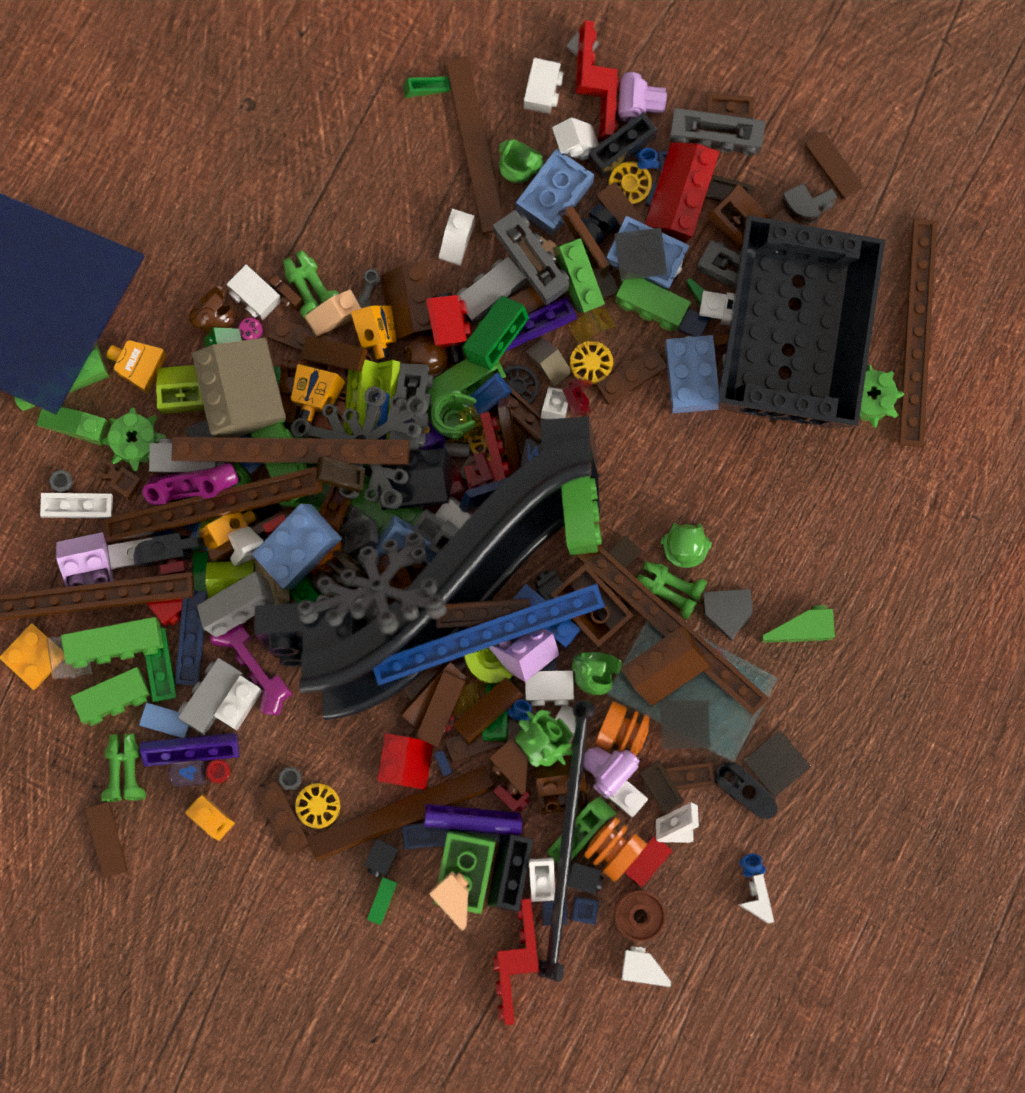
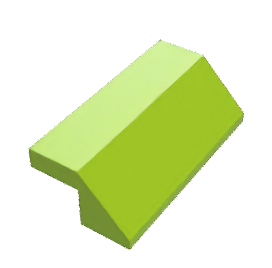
[343,360,400,440]

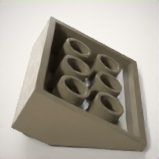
[192,338,286,438]

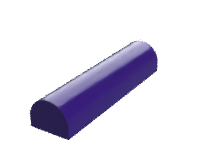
[505,297,577,352]
[140,733,239,766]
[424,804,522,836]

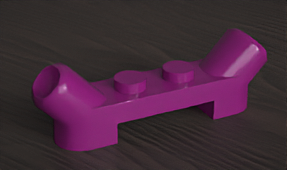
[143,462,238,505]
[210,624,293,716]

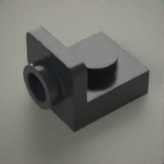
[535,570,562,601]

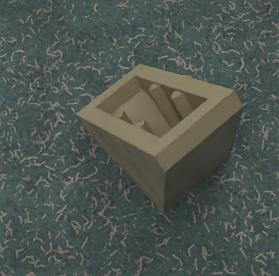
[525,337,572,388]

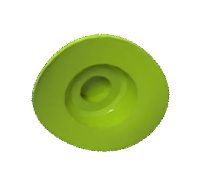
[464,647,513,683]

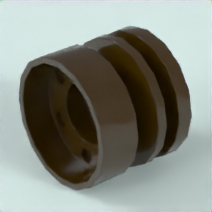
[311,550,370,598]

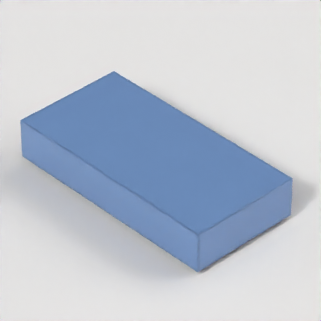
[139,703,189,738]

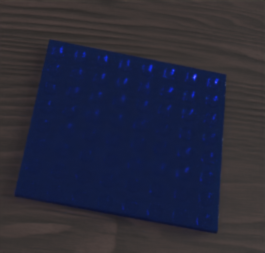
[0,193,145,415]

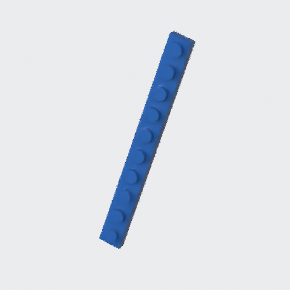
[373,584,605,685]

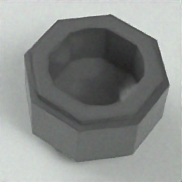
[49,469,74,493]
[279,767,302,790]

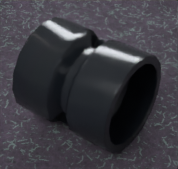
[582,204,619,246]

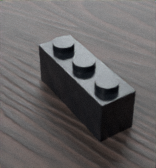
[588,112,657,178]
[487,834,533,911]

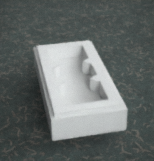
[108,538,152,570]

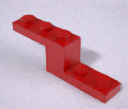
[575,20,620,141]
[464,412,511,511]
[493,898,539,1025]

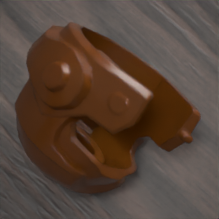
[189,285,235,333]
[400,335,448,378]

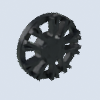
[503,365,539,404]

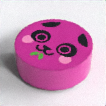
[239,318,263,340]

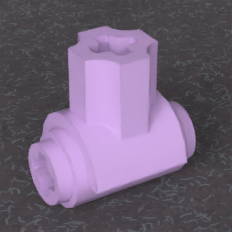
[618,72,667,122]
[583,746,639,799]

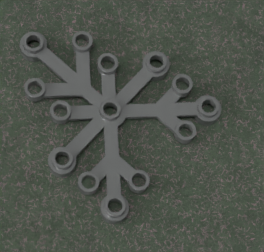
[291,386,428,509]
[297,532,446,633]

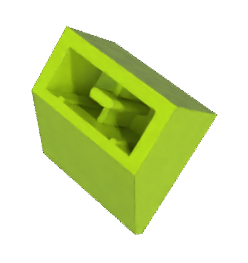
[156,365,205,414]
[205,560,255,599]

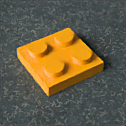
[0,623,65,690]

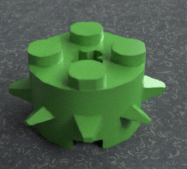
[860,365,904,428]
[102,408,166,471]
[515,710,573,767]

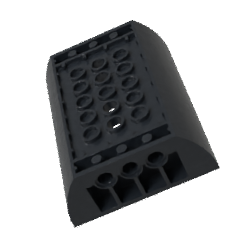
[718,215,885,428]

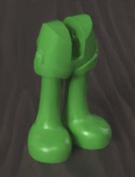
[283,250,339,318]
[637,561,707,620]
[101,734,146,802]

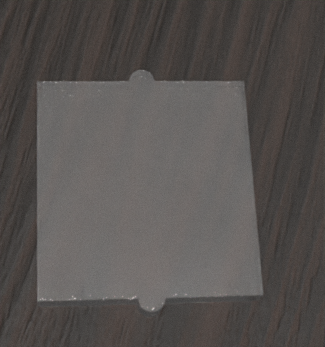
[47,633,92,679]

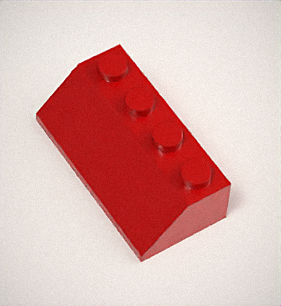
[645,142,719,243]

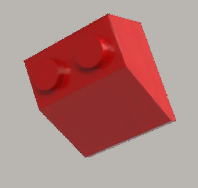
[426,295,472,348]
[377,733,433,790]

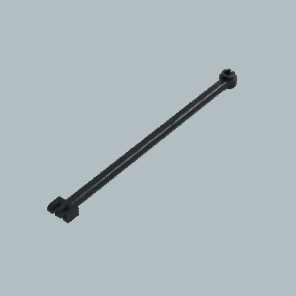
[538,701,595,982]

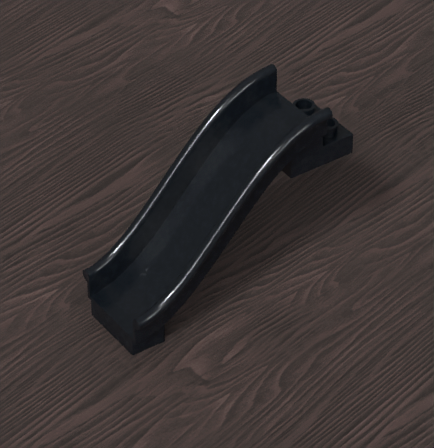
[254,416,601,720]

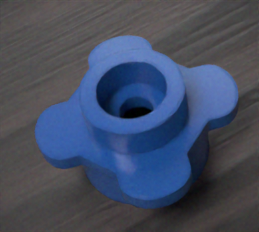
[636,148,660,170]
[507,699,532,721]
[739,853,766,877]

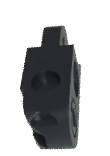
[133,533,205,568]
[715,762,778,819]

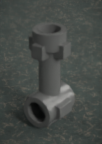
[355,268,381,308]

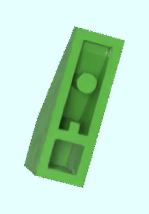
[36,403,110,446]
[761,605,835,643]
[546,797,617,864]

